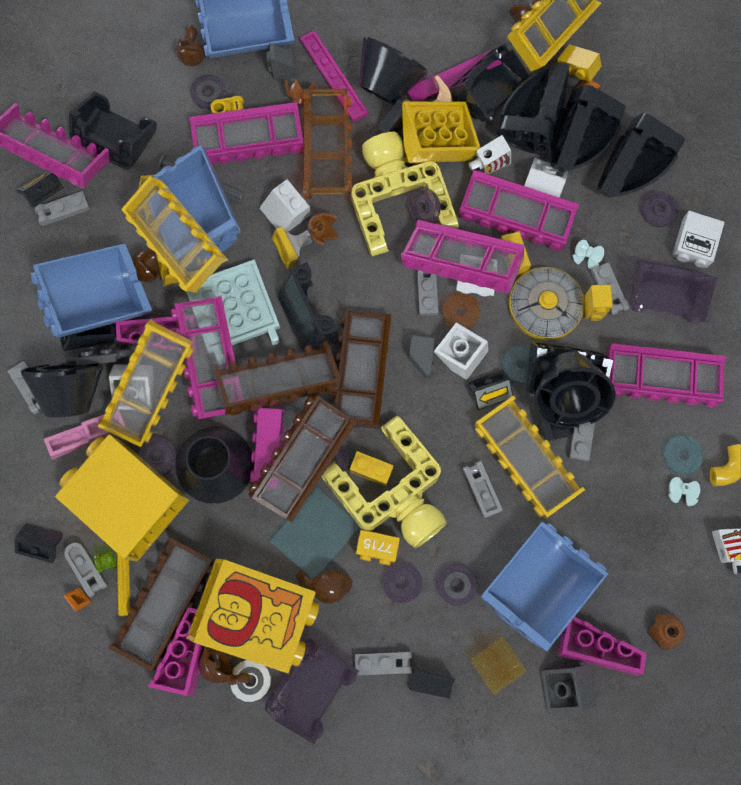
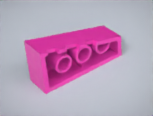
[116,315,199,356]
[250,407,285,488]
[148,608,204,696]
[557,616,647,676]

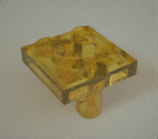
[470,636,527,695]

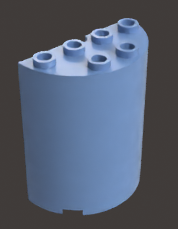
[196,0,295,59]
[141,145,241,263]
[30,244,152,338]
[481,522,608,652]

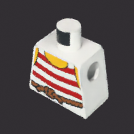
[469,135,511,174]
[712,529,741,574]

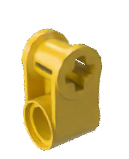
[211,96,244,114]

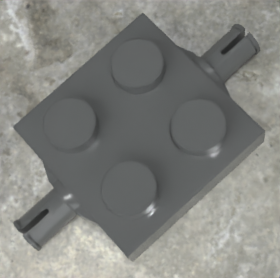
[66,343,133,366]

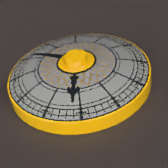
[509,267,584,340]

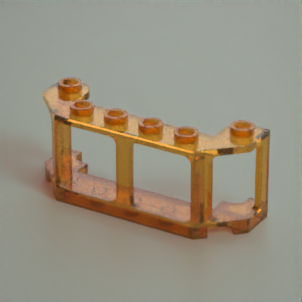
[303,89,352,199]

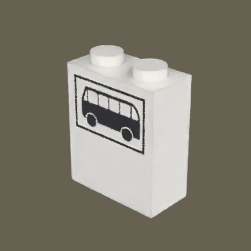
[672,211,724,268]

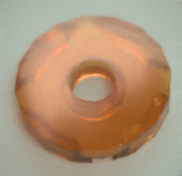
[443,293,480,329]

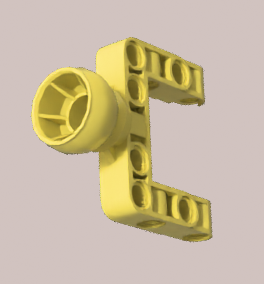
[351,132,459,257]
[322,416,447,549]

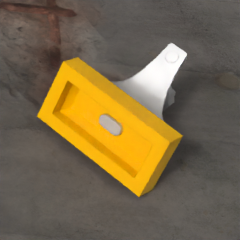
[272,227,312,269]

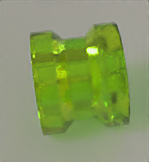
[94,550,116,573]

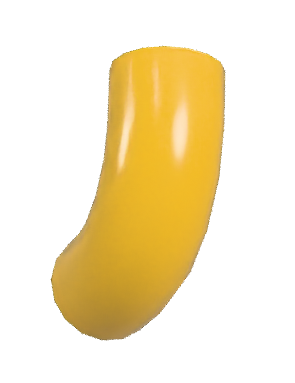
[710,444,741,486]

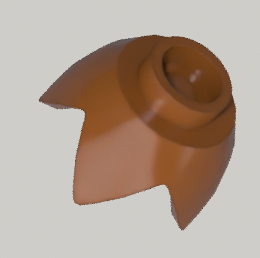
[284,79,315,104]
[308,212,338,246]
[647,613,685,650]

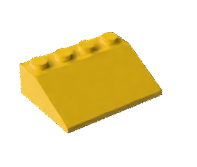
[402,102,481,163]

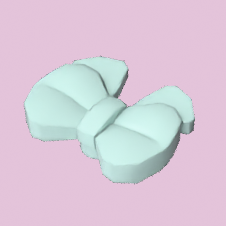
[573,240,604,269]
[668,477,700,506]

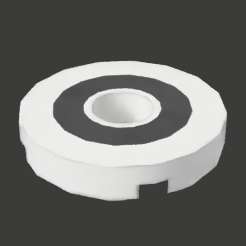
[230,660,271,702]

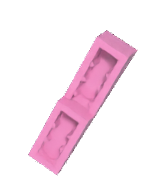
[44,409,126,460]

